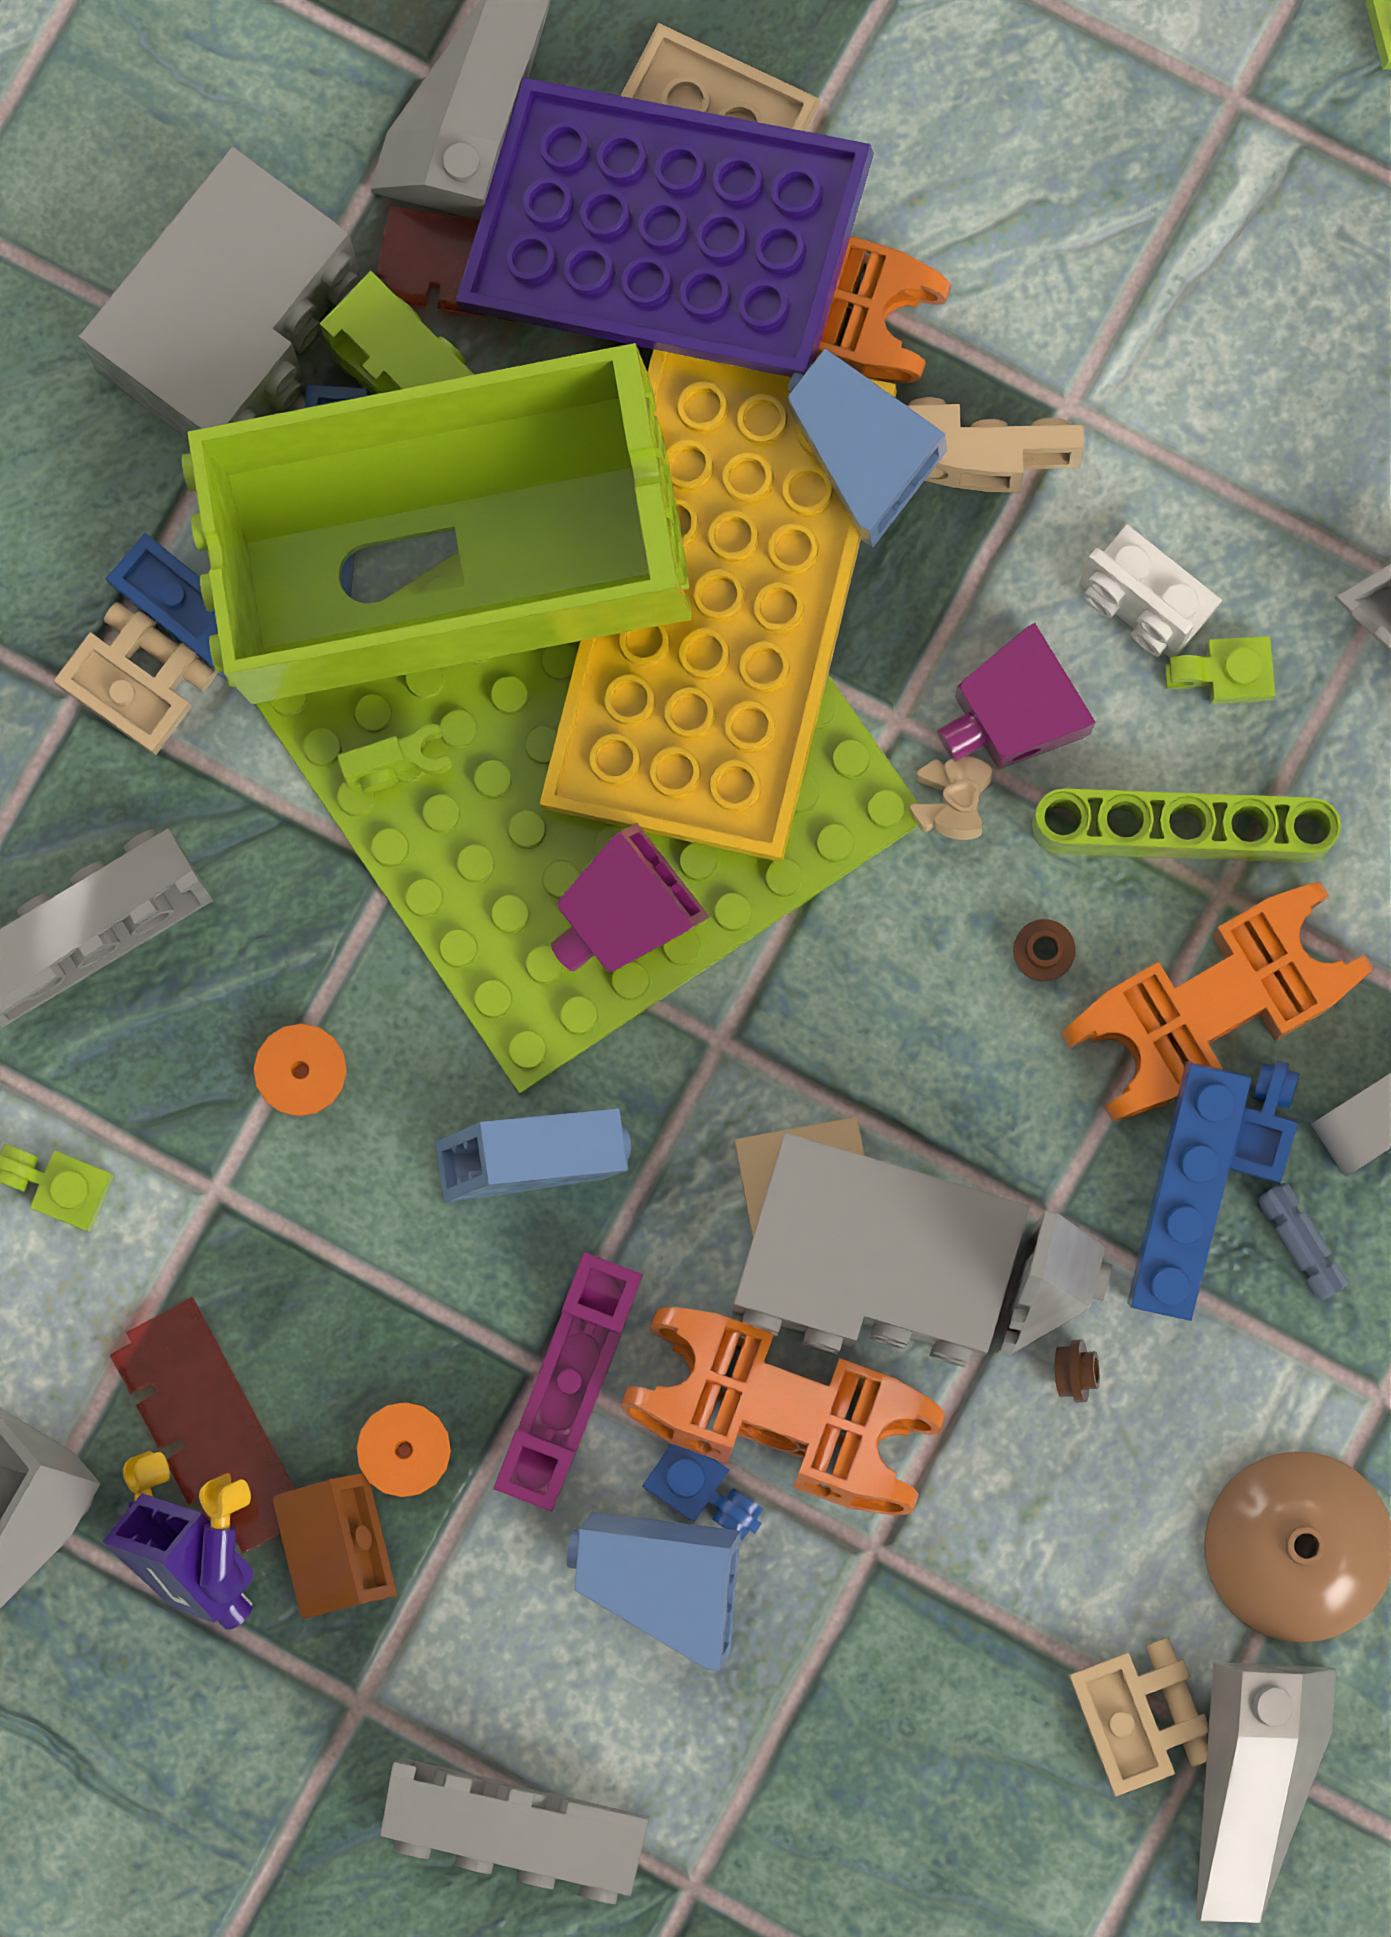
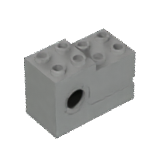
[78,146,359,441]
[732,1132,1030,1367]

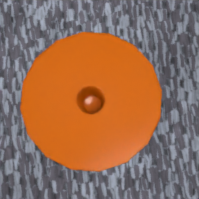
[254,1024,347,1116]
[356,1402,451,1497]

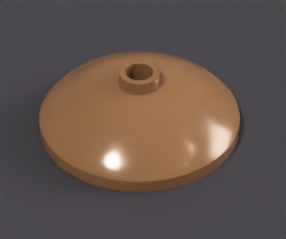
[1204,1451,1391,1642]

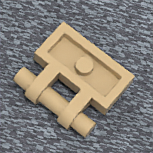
[54,602,217,756]
[1068,1637,1209,1797]

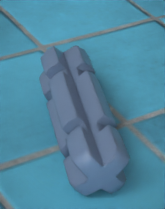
[1259,1183,1348,1300]

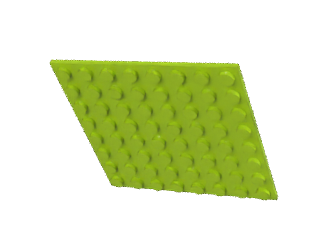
[255,551,919,1095]

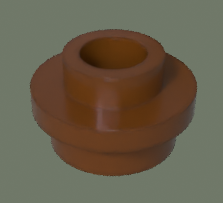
[1013,919,1076,982]
[1054,1339,1100,1403]

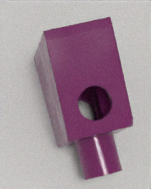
[937,623,1096,769]
[551,823,710,973]

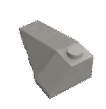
[371,0,551,221]
[997,1210,1112,1356]
[0,1407,100,1608]
[1196,1662,1336,1923]

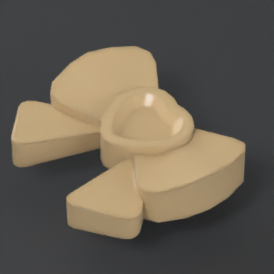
[910,756,992,840]

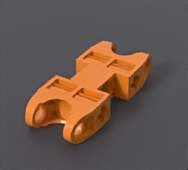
[815,236,951,383]
[1060,882,1374,1122]
[620,1307,946,1515]

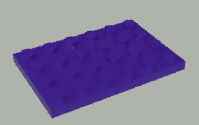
[456,78,874,378]

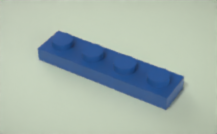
[1127,1061,1252,1321]

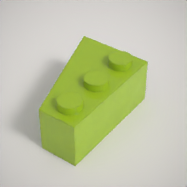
[320,271,474,395]

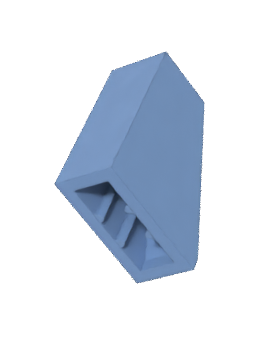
[787,349,947,548]
[435,1109,631,1203]
[567,1511,741,1672]

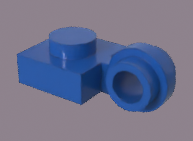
[1229,1060,1300,1184]
[642,1444,764,1541]

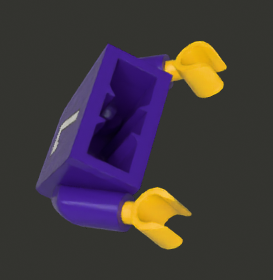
[102,1451,253,1630]

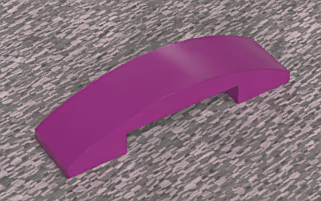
[493,1252,643,1512]

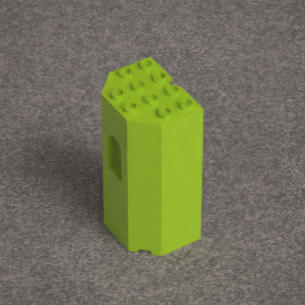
[182,343,692,704]

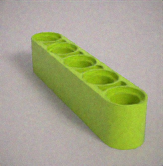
[1031,788,1341,863]

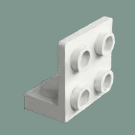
[1079,524,1222,657]

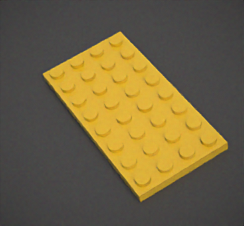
[539,349,897,862]

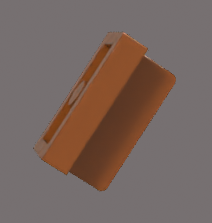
[273,1473,397,1619]

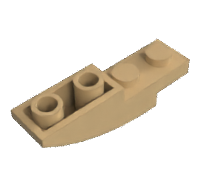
[906,397,1085,493]

